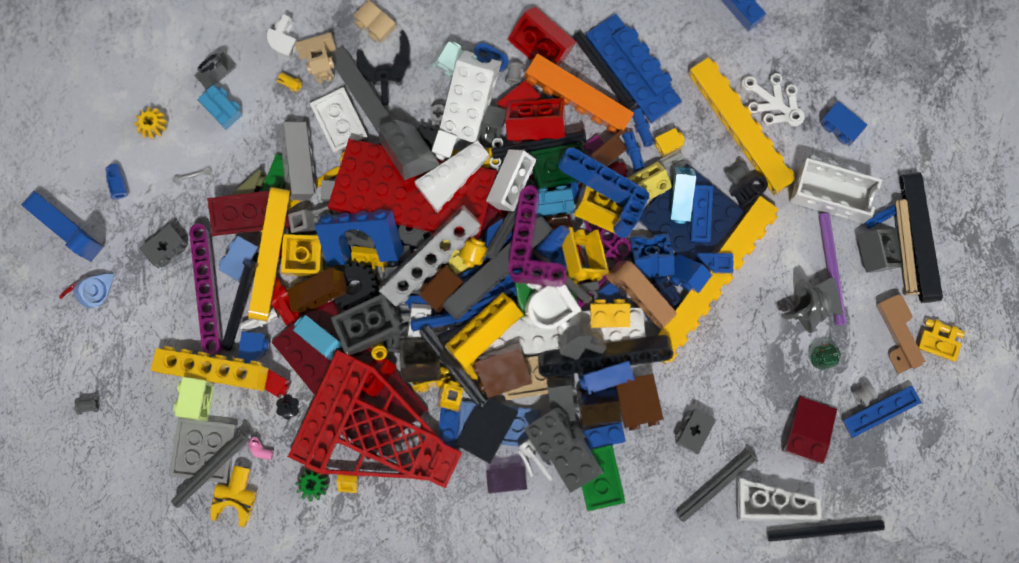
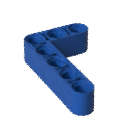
[558,148,649,238]
[21,190,104,262]

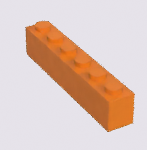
[523,53,634,135]

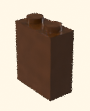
[472,342,532,398]
[615,373,664,431]

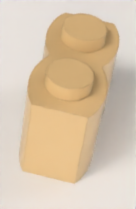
[353,0,397,43]

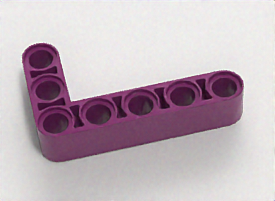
[508,186,567,287]
[576,220,631,309]

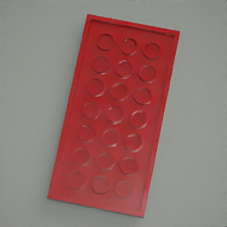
[328,139,497,240]

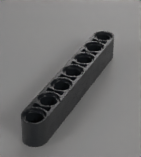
[899,172,943,303]
[538,335,674,377]

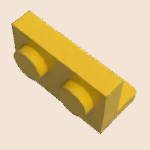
[590,299,630,328]

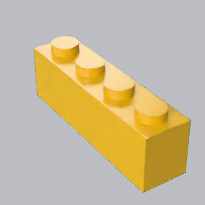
[445,293,523,368]

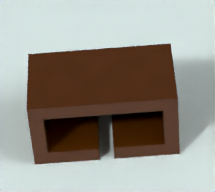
[419,266,464,313]

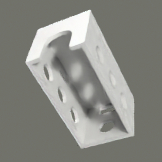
[439,51,501,143]
[790,158,882,224]

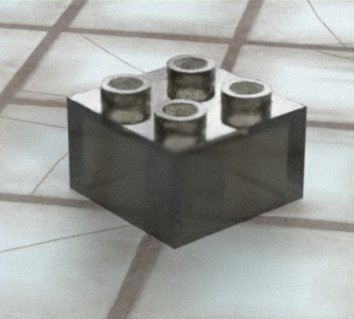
[400,336,441,383]

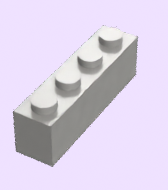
[279,122,316,200]

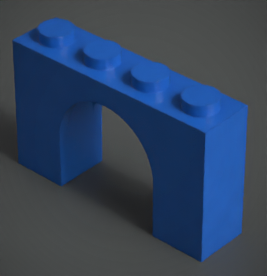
[315,209,404,266]

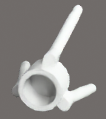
[517,438,552,481]

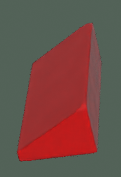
[363,358,397,398]

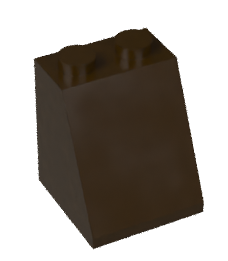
[576,386,622,428]

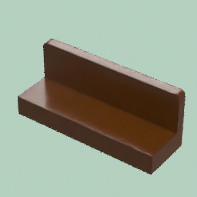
[589,130,627,167]

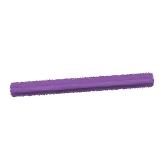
[819,213,847,326]

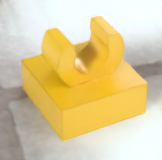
[336,475,358,493]

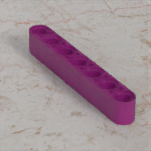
[189,224,223,356]

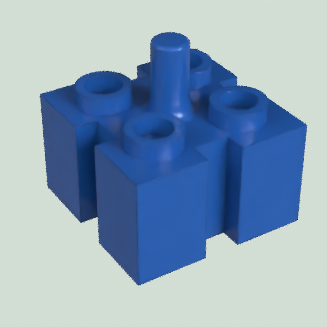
[630,233,675,279]

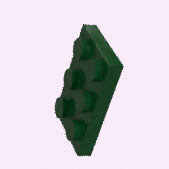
[528,142,585,190]

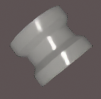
[853,383,878,407]

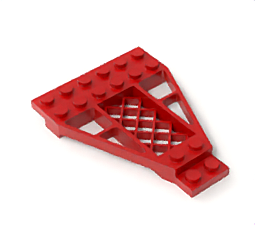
[287,350,462,489]

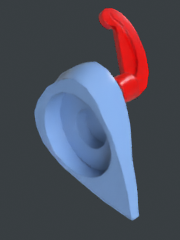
[59,274,114,308]

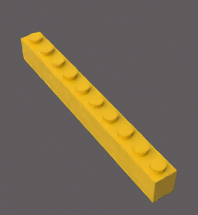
[658,196,779,365]

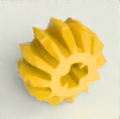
[134,107,167,139]

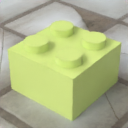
[174,377,214,421]

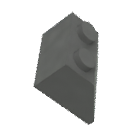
[858,229,903,273]

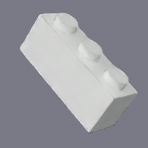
[486,150,536,211]

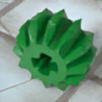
[295,469,329,502]

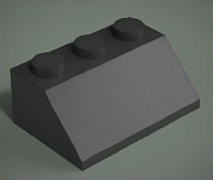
[377,119,439,180]

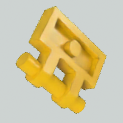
[918,318,965,362]

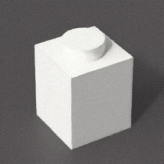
[431,130,457,162]

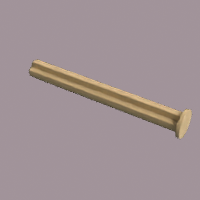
[895,199,920,296]

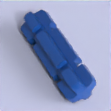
[864,204,897,229]

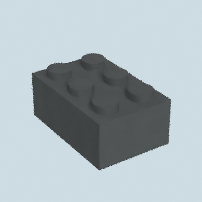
[331,294,404,356]

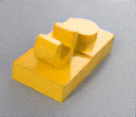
[352,246,387,272]

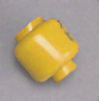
[459,237,487,268]

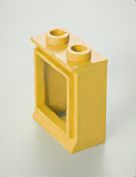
[562,227,609,282]

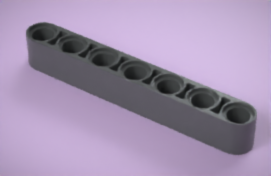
[442,216,553,320]

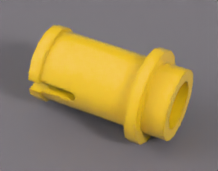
[277,72,302,92]
[372,342,387,360]

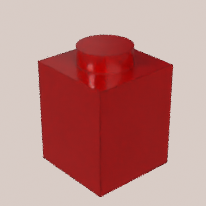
[264,369,290,398]

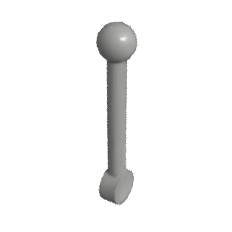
[173,167,212,183]

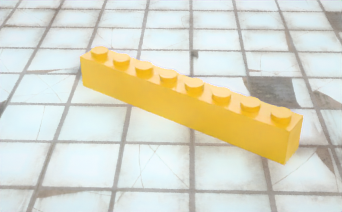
[688,57,796,196]

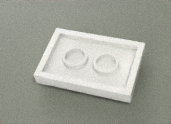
[310,87,368,154]

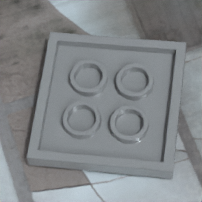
[169,418,237,483]

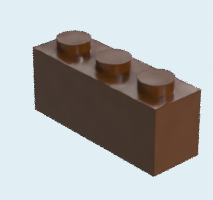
[287,268,347,314]

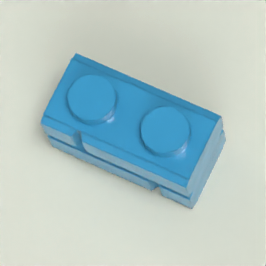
[198,85,242,130]
[533,186,575,218]

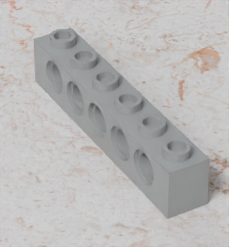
[379,205,481,306]

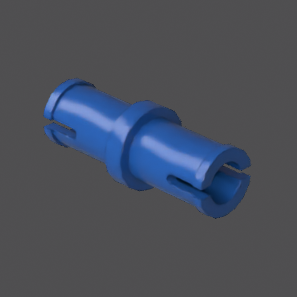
[632,108,655,147]
[622,131,646,171]

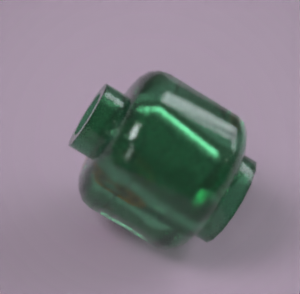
[810,343,841,370]

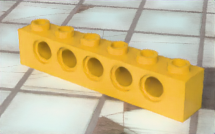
[151,346,269,392]

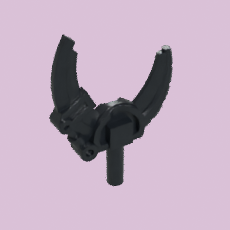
[356,30,411,106]

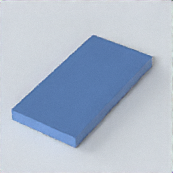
[458,401,539,446]

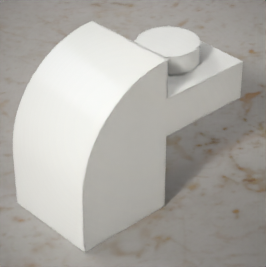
[267,14,297,61]

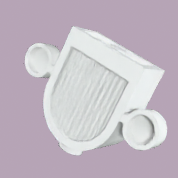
[523,273,581,336]

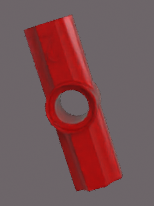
[271,276,300,326]

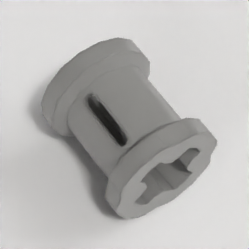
[505,62,524,86]
[430,104,445,126]

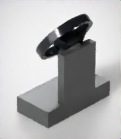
[194,52,236,90]

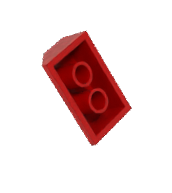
[507,6,577,66]
[505,98,566,141]

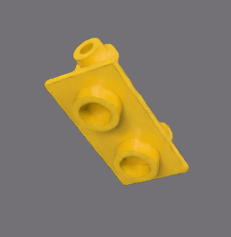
[411,366,452,393]

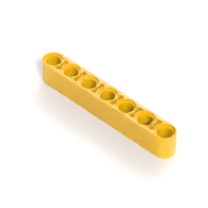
[248,187,290,322]

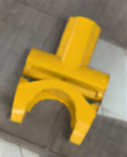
[210,465,256,528]

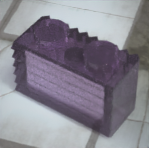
[486,462,527,494]

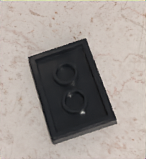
[456,394,518,464]

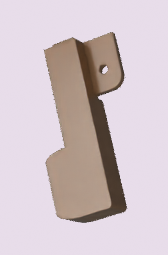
[876,295,926,374]

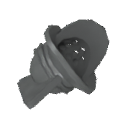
[781,278,843,334]

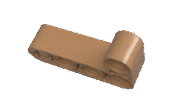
[605,260,676,329]

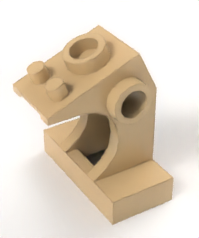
[295,33,336,84]

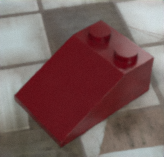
[782,396,837,465]

